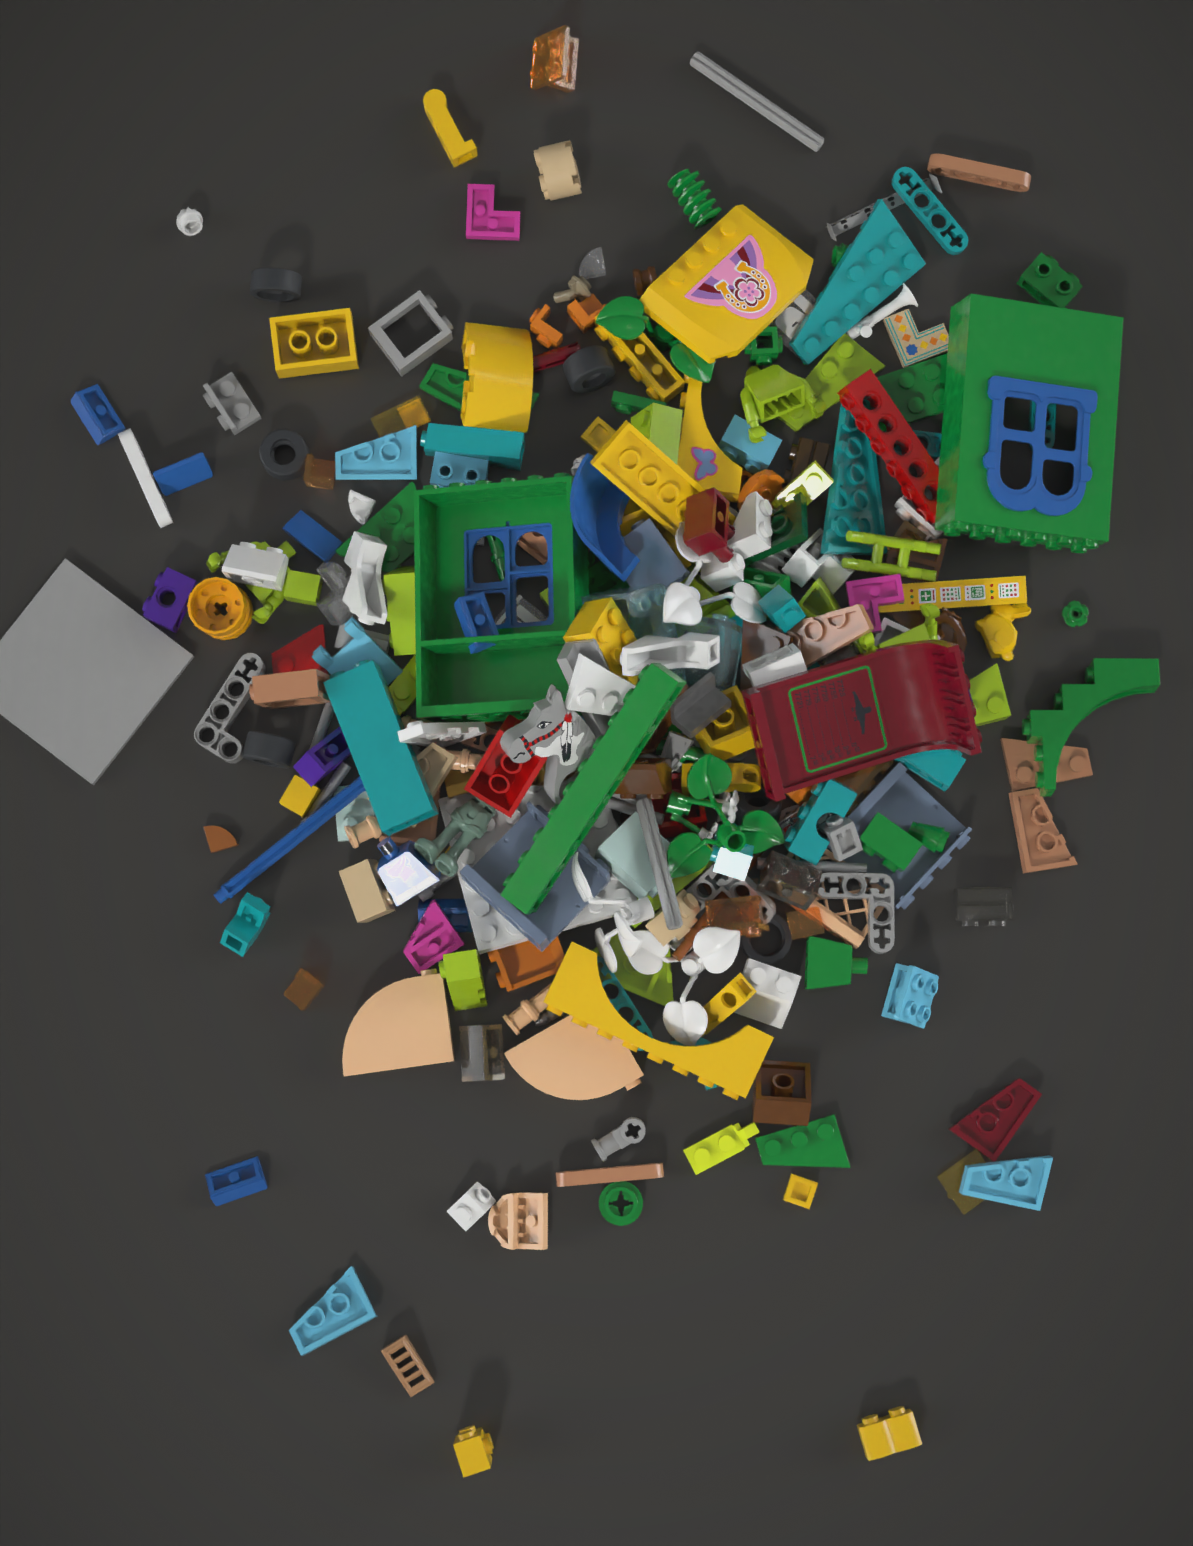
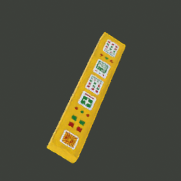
[878,576,1027,613]

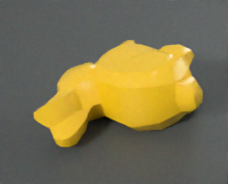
[975,603,1031,661]

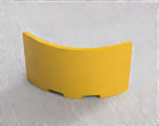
[460,322,533,433]

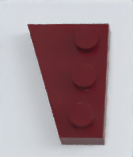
[949,1078,1042,1162]

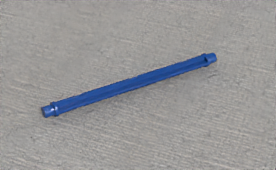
[213,776,366,904]

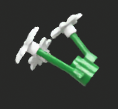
[666,790,739,845]

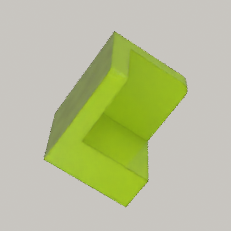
[284,570,323,606]

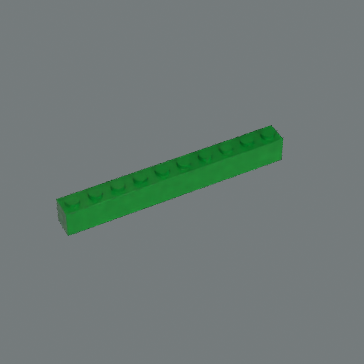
[501,663,687,915]

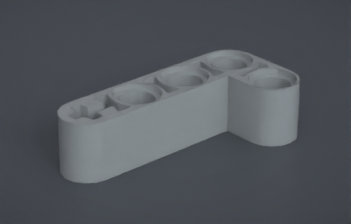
[194,653,266,763]

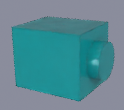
[758,584,806,633]

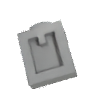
[819,815,863,862]

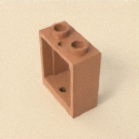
[249,669,331,709]

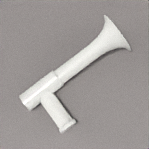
[846,283,918,339]

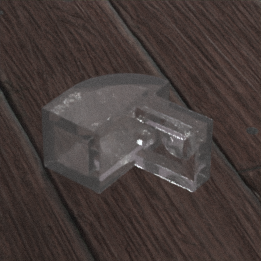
[316,562,355,625]

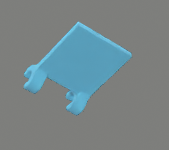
[312,616,403,685]

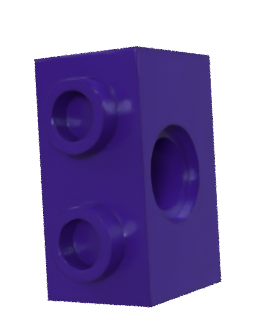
[142,567,199,633]
[293,727,351,787]

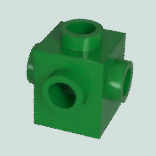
[744,325,783,366]

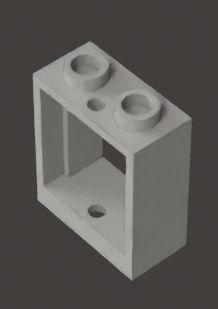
[368,290,454,377]

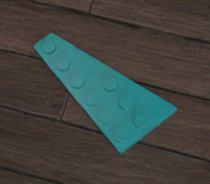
[789,199,926,365]
[820,399,888,555]

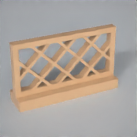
[766,849,885,950]

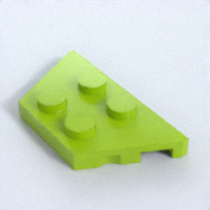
[593,933,674,1006]

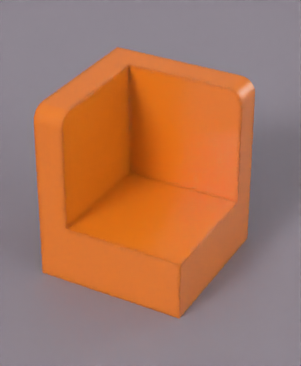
[567,294,606,334]

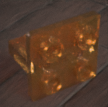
[530,25,579,93]
[701,895,769,938]

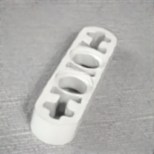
[118,428,173,528]

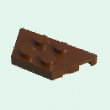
[881,538,947,630]

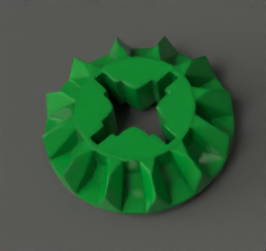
[599,1181,643,1226]

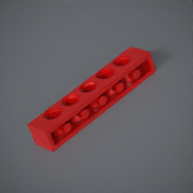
[837,369,939,525]

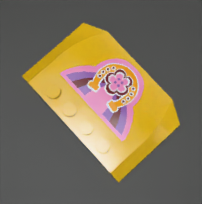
[639,204,814,364]

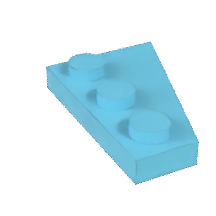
[335,425,417,480]
[959,1155,1053,1211]
[289,1266,377,1356]

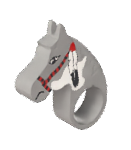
[500,684,597,805]

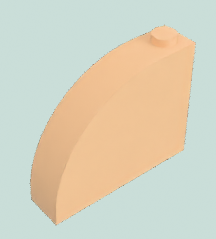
[342,969,455,1076]
[504,1015,644,1100]

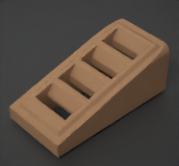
[381,1334,435,1397]

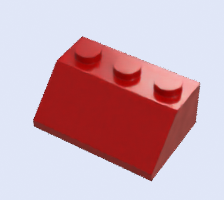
[464,714,548,818]

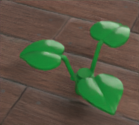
[596,296,716,383]
[667,753,785,878]

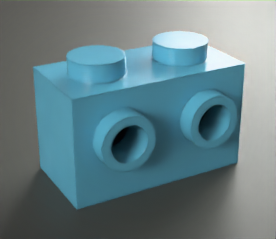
[718,415,782,474]
[430,451,489,488]

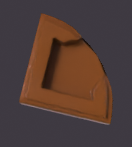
[204,826,238,853]

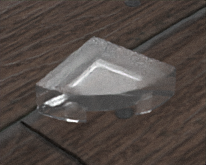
[579,247,606,279]

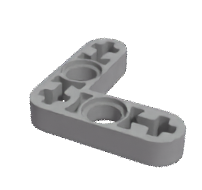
[685,863,776,925]
[813,872,895,954]

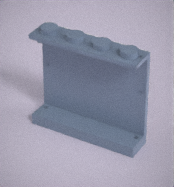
[827,762,972,910]
[460,802,611,952]

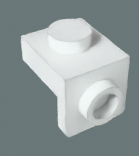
[447,1182,496,1231]

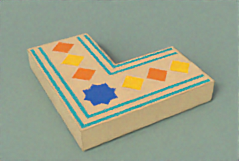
[883,309,949,368]

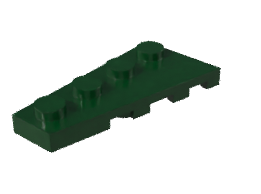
[744,492,808,566]

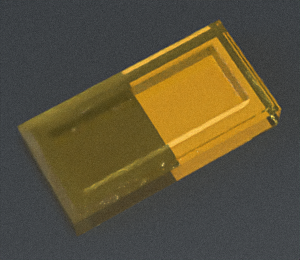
[371,396,431,438]

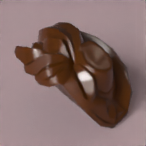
[923,607,967,652]

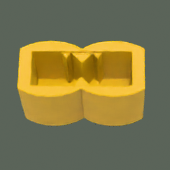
[857,1406,922,1461]

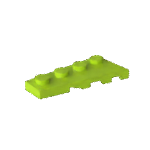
[778,334,885,433]

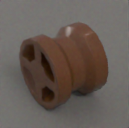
[632,266,657,296]

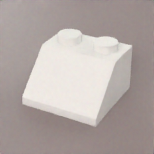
[222,542,289,591]
[734,958,801,1029]

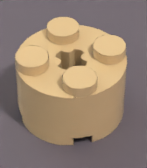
[534,140,582,201]

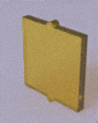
[937,1149,986,1215]

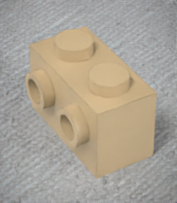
[339,859,396,923]
[645,888,701,947]

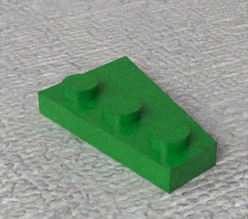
[755,1114,851,1168]

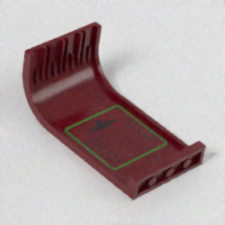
[741,640,982,802]

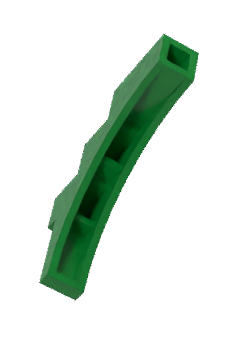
[1022,658,1160,797]

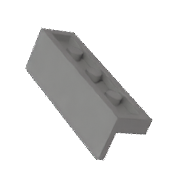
[557,639,612,739]

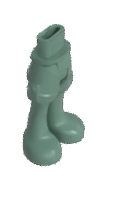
[414,796,496,877]

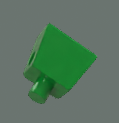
[804,936,868,989]

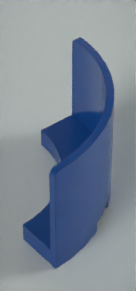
[570,453,640,582]

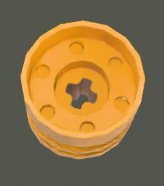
[187,577,254,640]

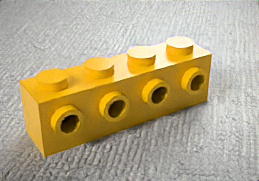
[594,314,685,403]

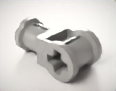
[591,1117,645,1162]

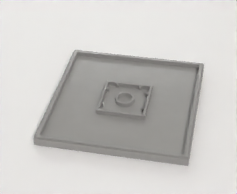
[0,558,194,785]

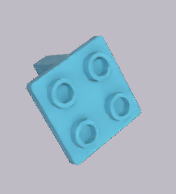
[881,963,939,1029]

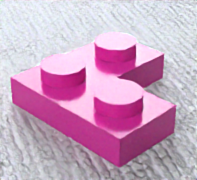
[466,184,520,241]
[845,574,905,634]

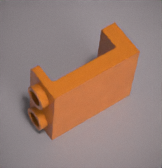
[487,936,565,992]

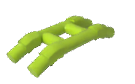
[841,530,942,582]

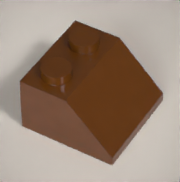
[614,758,672,799]
[753,1060,812,1126]

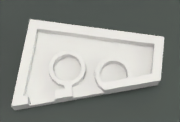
[564,653,636,716]
[398,721,487,747]

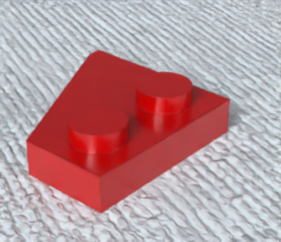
[271,624,329,675]

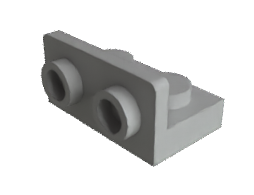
[202,372,262,435]

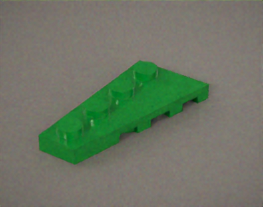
[419,363,539,412]

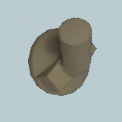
[553,275,591,303]

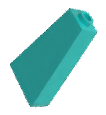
[420,423,525,471]

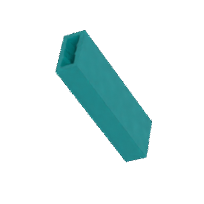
[323,660,439,836]

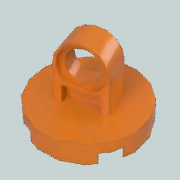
[737,469,785,511]

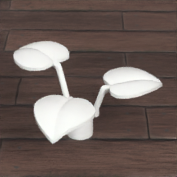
[663,521,767,626]
[571,852,654,973]
[628,927,740,1046]

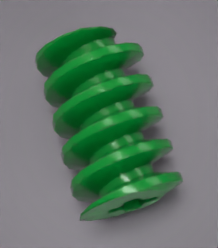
[667,169,722,230]

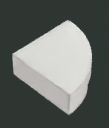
[348,490,376,525]

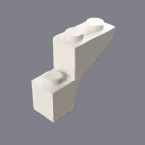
[701,491,773,592]
[342,531,387,625]
[620,632,720,676]

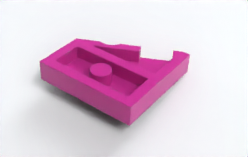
[403,899,464,974]

